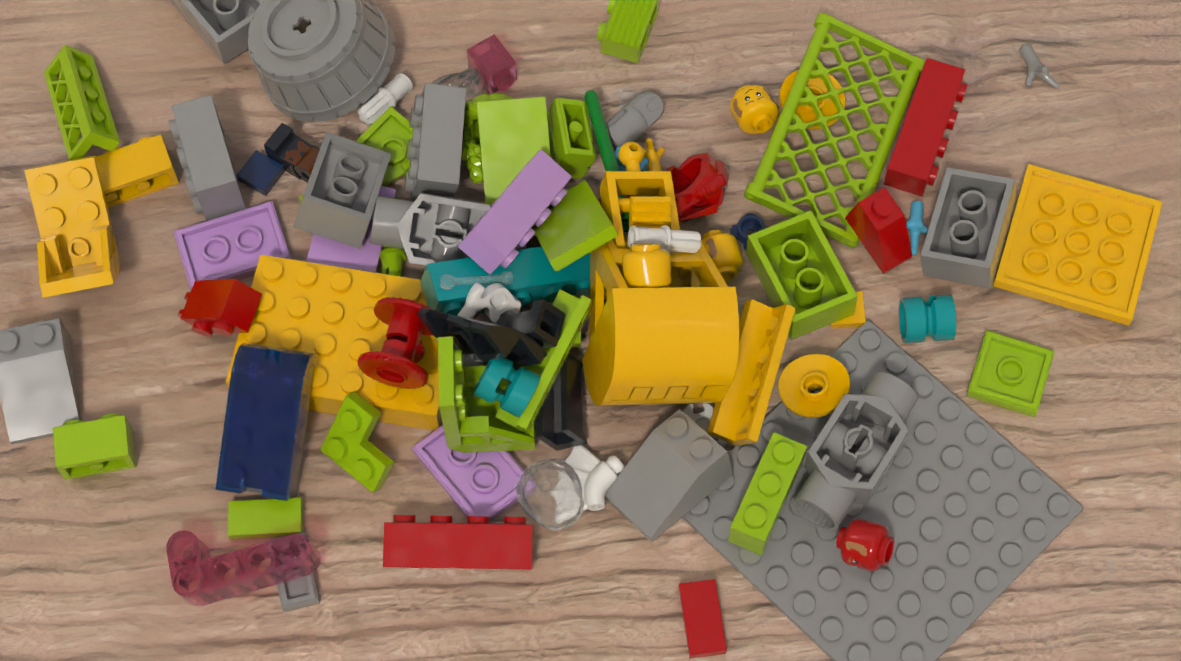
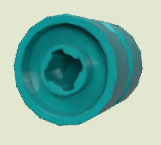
[899,295,956,343]
[473,358,541,418]

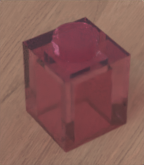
[466,34,517,94]

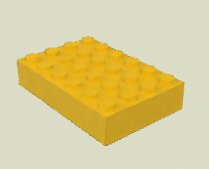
[226,255,442,431]

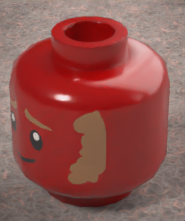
[836,518,895,572]

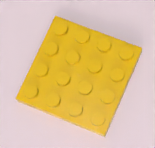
[993,164,1162,326]

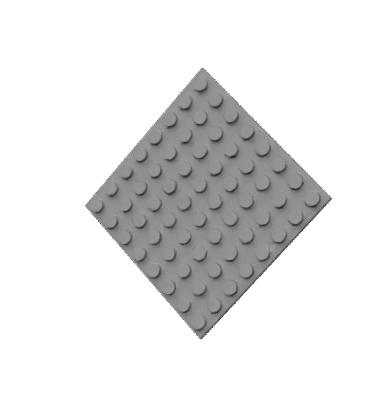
[682,320,1084,661]

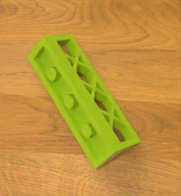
[44,44,120,160]
[495,289,592,435]

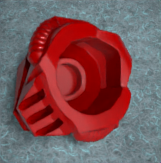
[666,152,729,221]

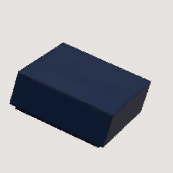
[237,150,285,196]

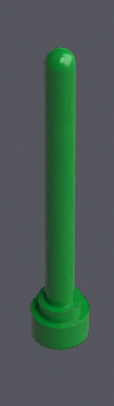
[584,90,629,232]

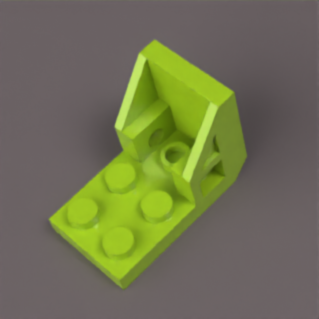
[438,337,535,453]

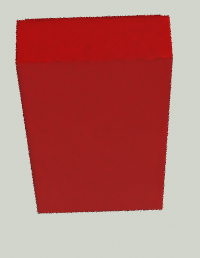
[678,579,727,659]

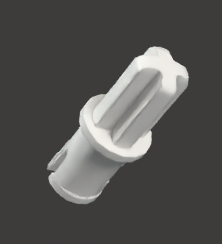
[358,73,413,125]
[628,225,701,253]

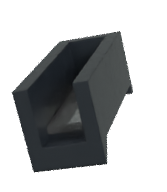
[536,353,588,451]

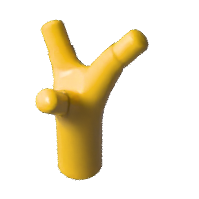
[643,138,665,171]

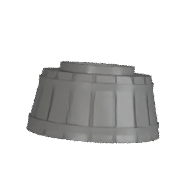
[248,0,395,122]

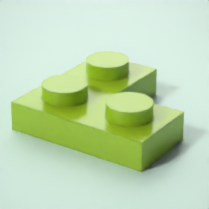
[320,392,394,493]

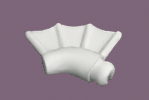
[550,445,624,522]

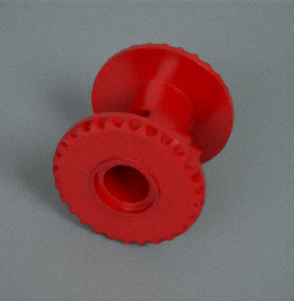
[357,297,433,389]

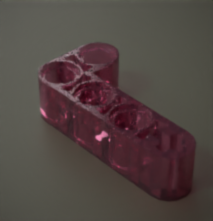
[166,530,321,606]

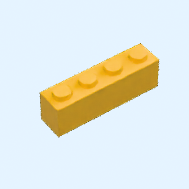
[96,134,179,208]

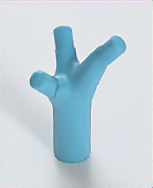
[906,201,929,255]

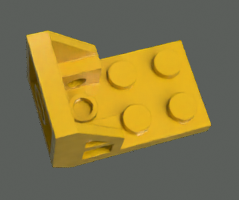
[24,155,121,298]

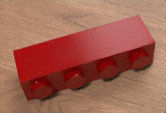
[884,58,968,197]
[383,515,534,570]

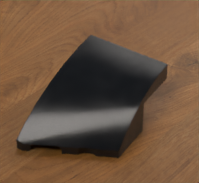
[417,307,547,368]

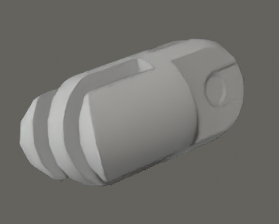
[606,91,664,150]

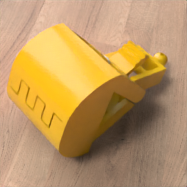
[582,141,739,406]

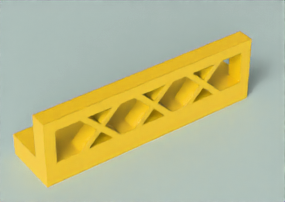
[707,299,796,446]

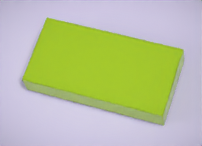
[228,497,303,540]

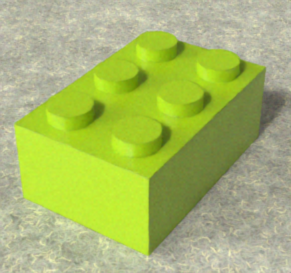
[746,211,858,340]

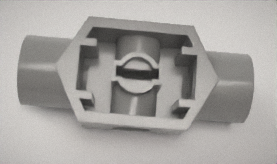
[370,192,526,266]
[793,372,918,530]

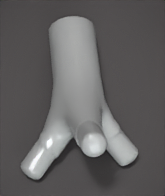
[1019,44,1059,89]

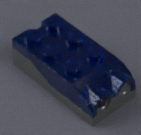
[215,343,316,501]

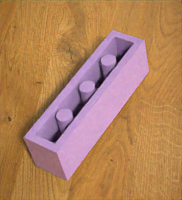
[457,149,572,275]

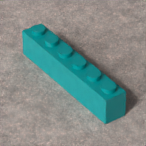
[420,235,625,315]

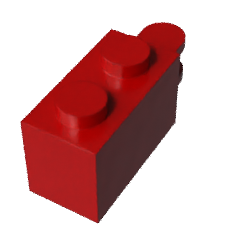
[178,279,262,337]

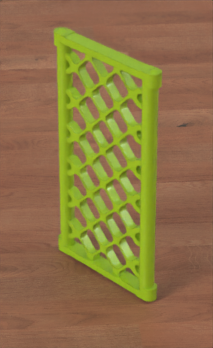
[743,13,925,248]

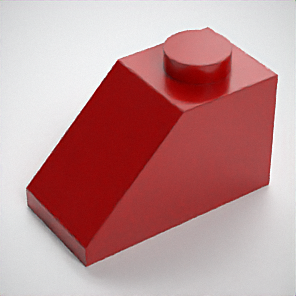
[845,187,912,274]

